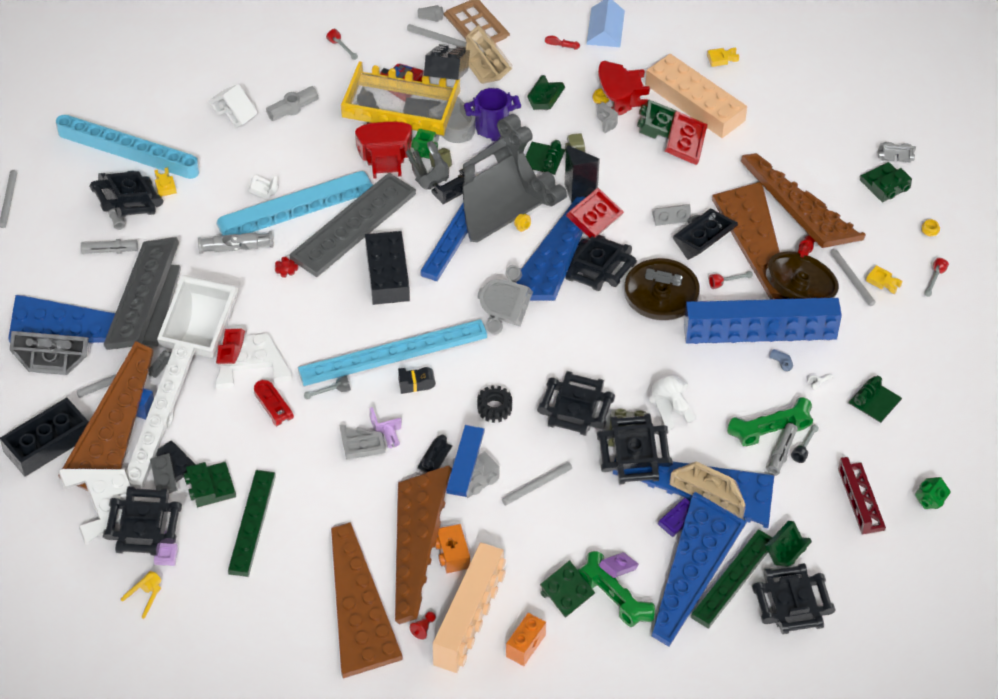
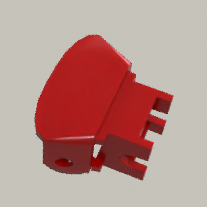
[598,61,650,115]
[355,122,412,179]

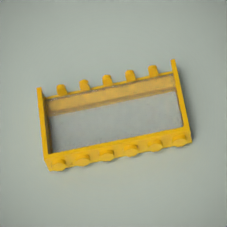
[341,61,460,136]

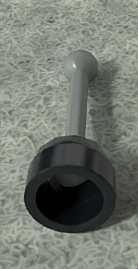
[791,425,819,463]

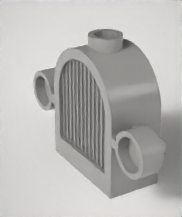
[429,97,475,143]
[478,265,533,335]

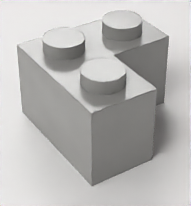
[453,451,500,498]

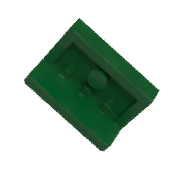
[527,75,566,110]
[765,521,812,567]

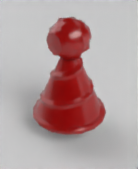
[409,611,436,640]

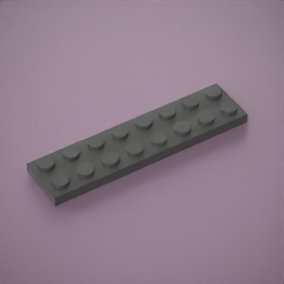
[289,172,416,277]
[103,237,179,350]

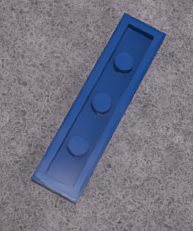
[446,425,485,497]

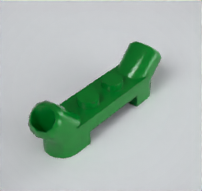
[727,397,813,447]
[578,551,655,627]

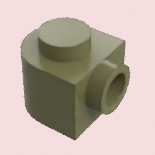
[565,133,585,152]
[429,148,452,167]

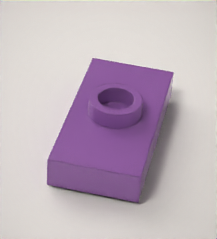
[599,552,639,578]

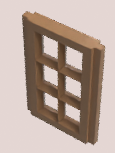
[444,0,510,43]

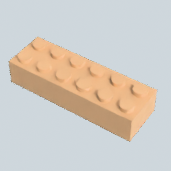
[645,54,747,138]
[433,542,506,673]

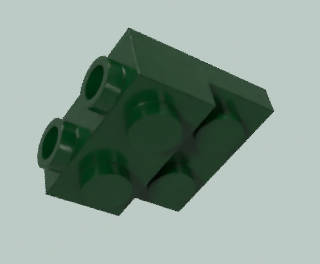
[637,99,679,139]
[860,162,912,203]
[183,461,236,508]

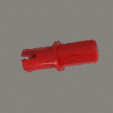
[798,235,815,258]

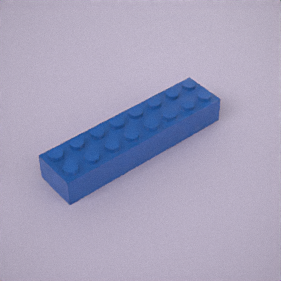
[684,298,842,344]

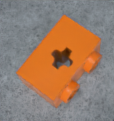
[435,524,470,574]
[506,613,546,666]

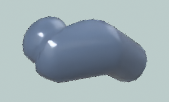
[770,349,793,371]

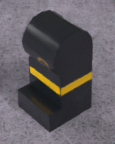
[398,367,436,394]

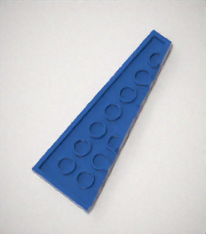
[516,197,586,301]
[8,295,115,343]
[613,458,774,528]
[651,492,747,647]

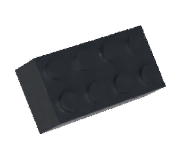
[424,44,470,80]
[365,231,410,305]
[0,398,89,477]

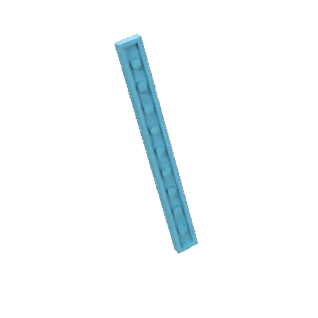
[298,319,487,386]

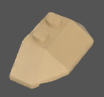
[466,25,513,84]
[670,461,746,519]

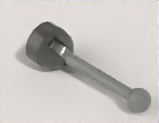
[304,376,351,399]

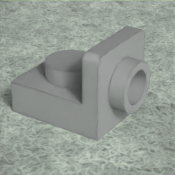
[598,102,618,133]

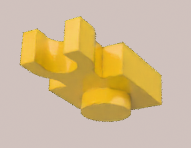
[707,47,740,67]
[154,167,177,197]
[866,265,903,294]

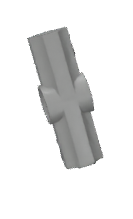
[266,86,319,121]

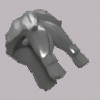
[406,141,449,190]

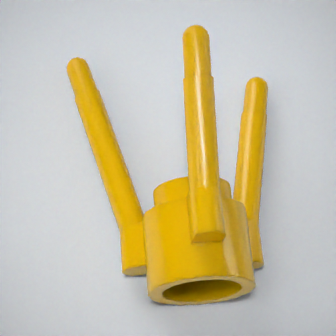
[120,571,161,619]

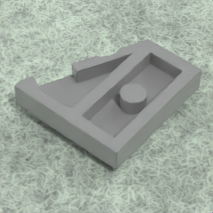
[340,424,385,460]

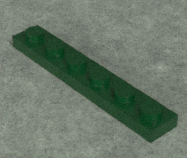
[228,470,276,577]
[691,529,772,629]

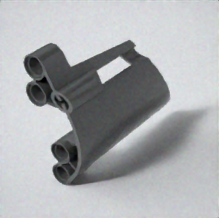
[463,114,567,242]

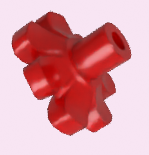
[275,257,298,278]

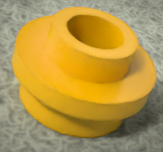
[592,88,610,104]
[514,214,531,232]
[921,219,940,236]

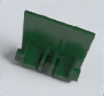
[526,140,566,175]
[848,375,902,423]
[540,560,595,618]

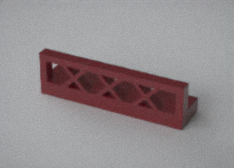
[838,457,886,535]

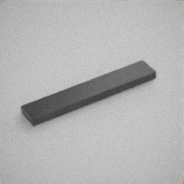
[142,265,181,347]

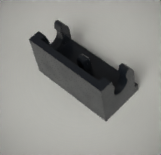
[431,169,465,204]

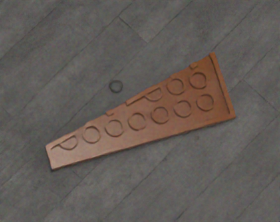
[741,153,866,248]
[712,182,788,300]
[58,341,154,492]
[395,465,452,624]
[331,522,403,679]

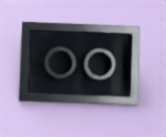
[564,145,600,203]
[673,208,738,260]

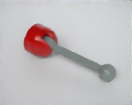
[326,29,358,60]
[925,258,949,297]
[709,271,753,289]

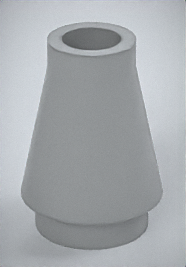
[418,5,443,22]

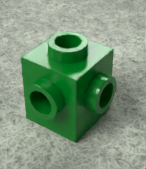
[411,129,438,159]
[915,477,951,509]

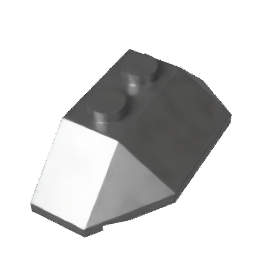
[9,331,88,375]

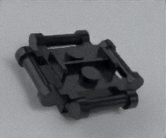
[89,170,164,218]
[565,235,637,291]
[537,371,615,436]
[597,413,673,485]
[103,486,182,556]
[752,563,836,635]

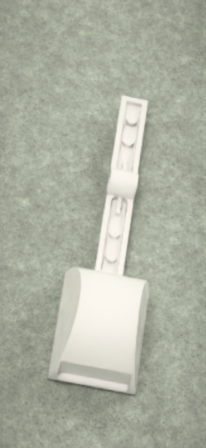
[126,275,238,489]

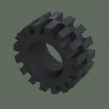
[477,385,512,423]

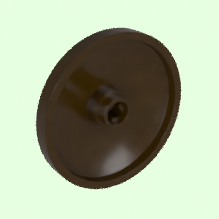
[766,251,839,299]
[624,258,700,320]

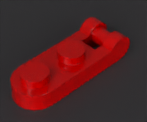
[254,380,294,427]

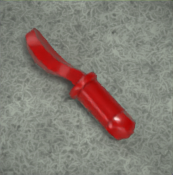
[545,35,580,50]

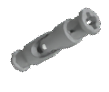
[198,231,273,254]

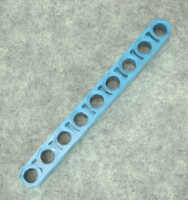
[56,115,199,179]
[216,171,373,235]

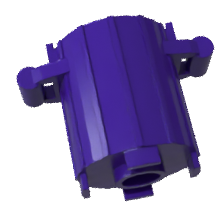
[463,88,521,141]

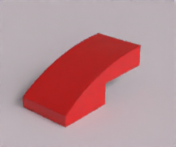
[216,328,245,364]

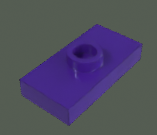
[658,498,690,537]

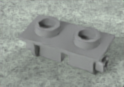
[878,142,916,163]
[652,204,691,226]

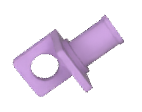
[369,407,402,448]

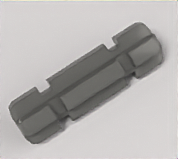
[645,268,682,286]
[149,350,171,378]

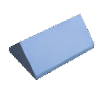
[587,0,625,47]

